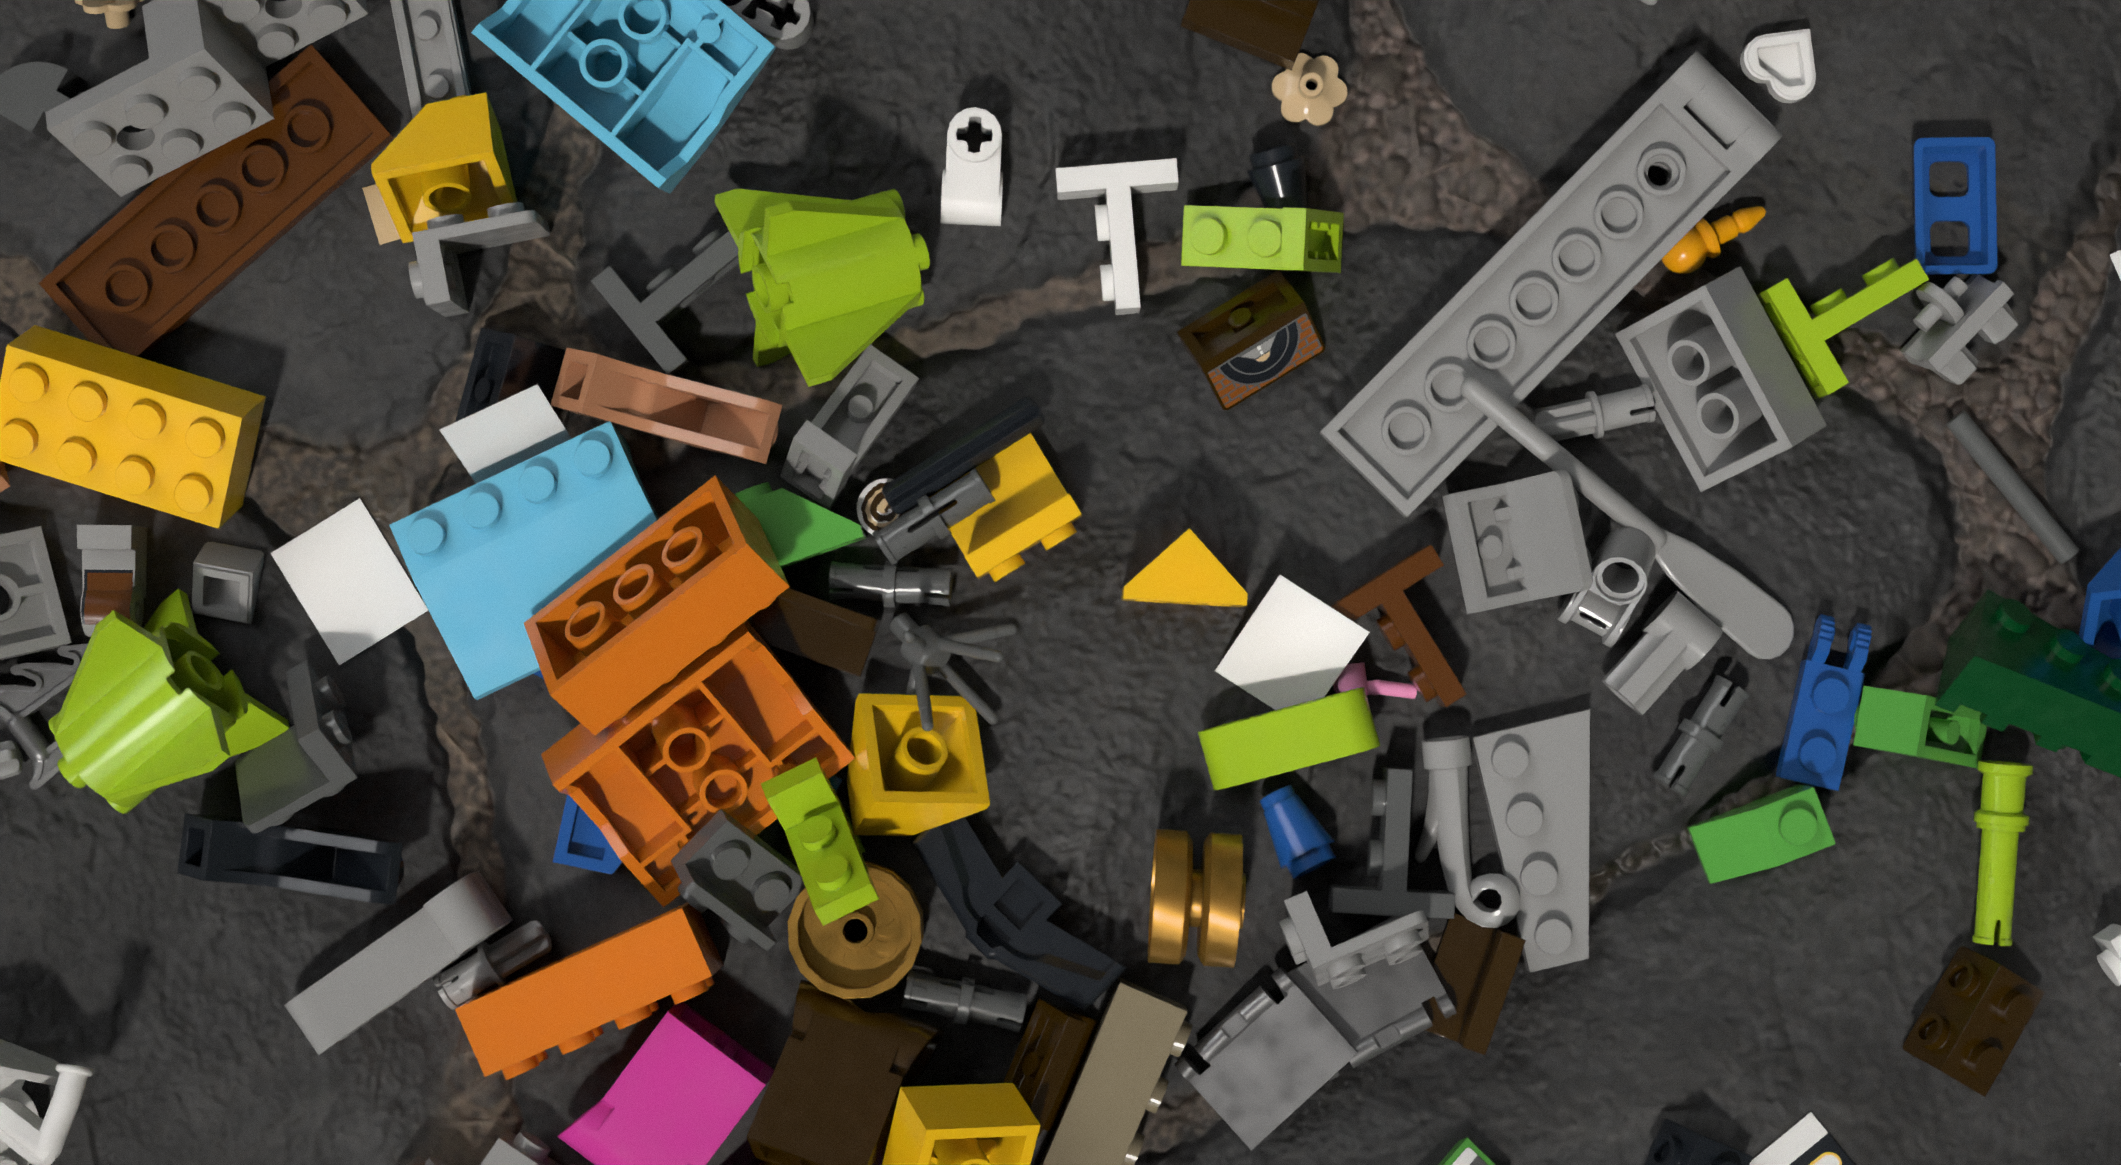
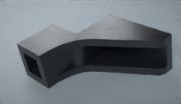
[177,813,404,904]

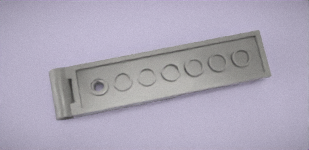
[1319,50,1783,518]

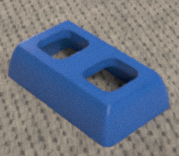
[1913,137,1998,275]

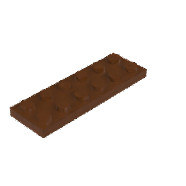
[39,45,395,358]

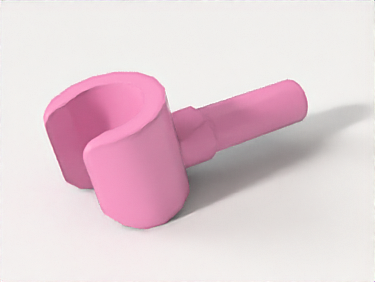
[1333,662,1417,699]

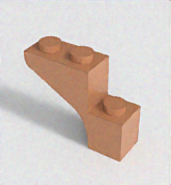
[551,348,782,464]

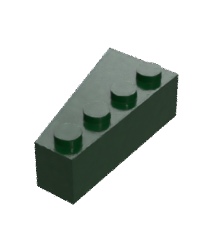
[1935,589,2121,778]

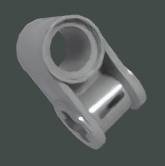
[1556,527,1656,648]

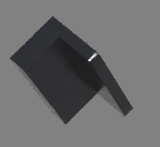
[455,328,566,422]

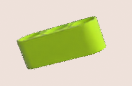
[1198,687,1381,790]

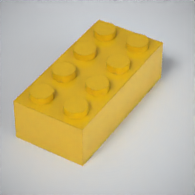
[0,325,266,529]

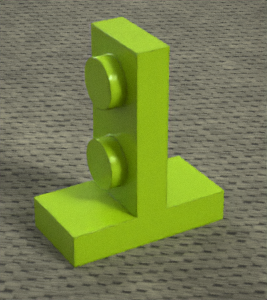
[1181,205,1344,273]
[1757,257,1929,399]
[761,757,879,926]

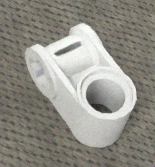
[940,107,1003,226]

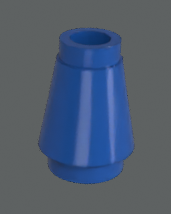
[1259,785,1336,879]

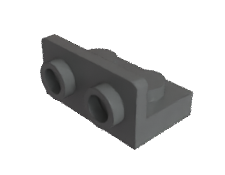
[671,809,805,951]

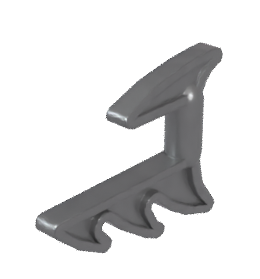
[0,644,88,790]

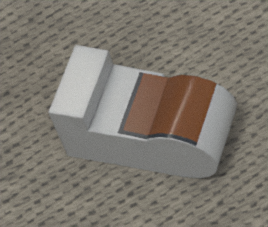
[77,525,147,637]

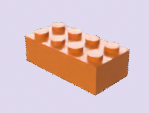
[524,475,790,736]
[455,902,724,1080]

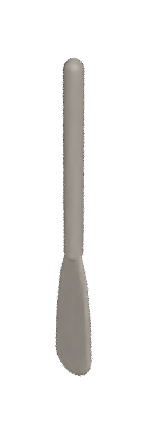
[1460,376,1795,660]

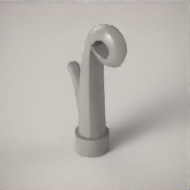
[1414,736,1520,928]

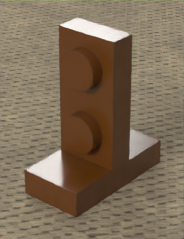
[1329,545,1467,707]

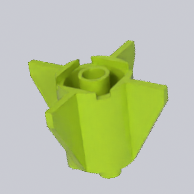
[715,189,930,387]
[48,588,290,814]

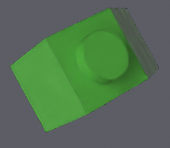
[735,482,867,569]
[1853,686,1987,768]
[1687,784,1836,884]

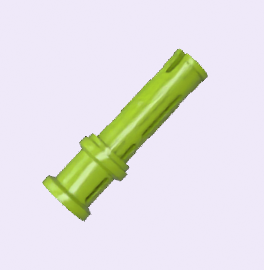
[1972,760,2033,946]

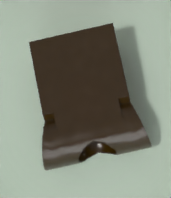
[746,980,944,1165]

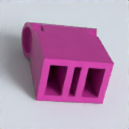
[557,1002,774,1165]

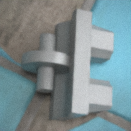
[1900,274,2018,385]

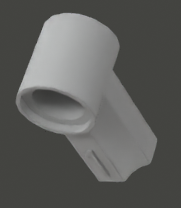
[1601,590,1723,715]

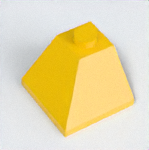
[371,92,517,243]
[847,693,990,836]

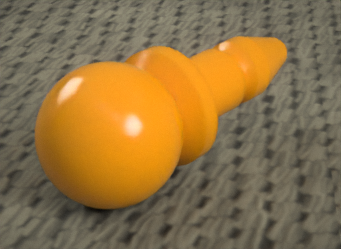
[1661,206,1766,274]

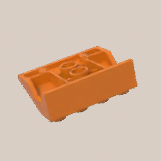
[541,620,855,908]

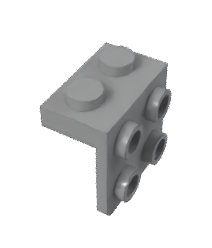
[409,202,550,317]
[1442,469,1593,614]
[1279,891,1429,989]

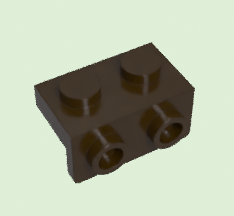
[1903,946,2045,1097]

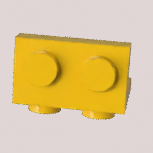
[930,433,1082,582]

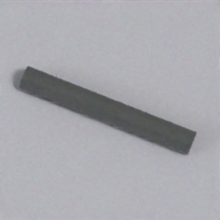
[1945,410,2080,564]

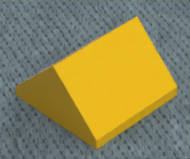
[1121,528,1248,607]

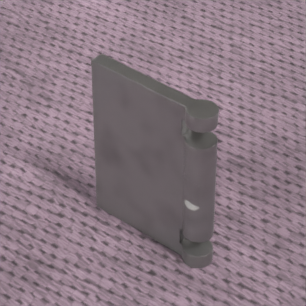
[1277,916,1457,1081]
[1174,967,1359,1151]

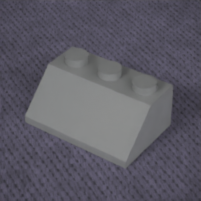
[1615,266,1827,492]

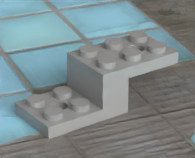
[45,0,369,197]

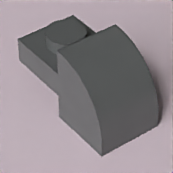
[0,62,124,141]

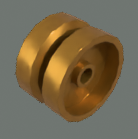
[1148,829,1246,968]
[788,861,924,999]

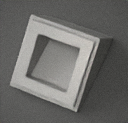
[192,542,264,624]

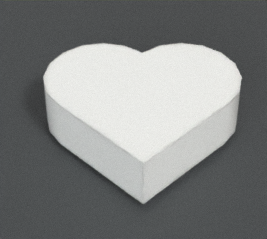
[1740,29,1816,103]

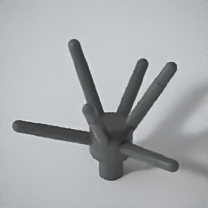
[890,613,1018,731]

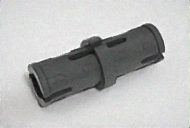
[872,468,996,565]
[829,560,953,608]
[1652,675,1750,797]
[901,970,1027,1033]

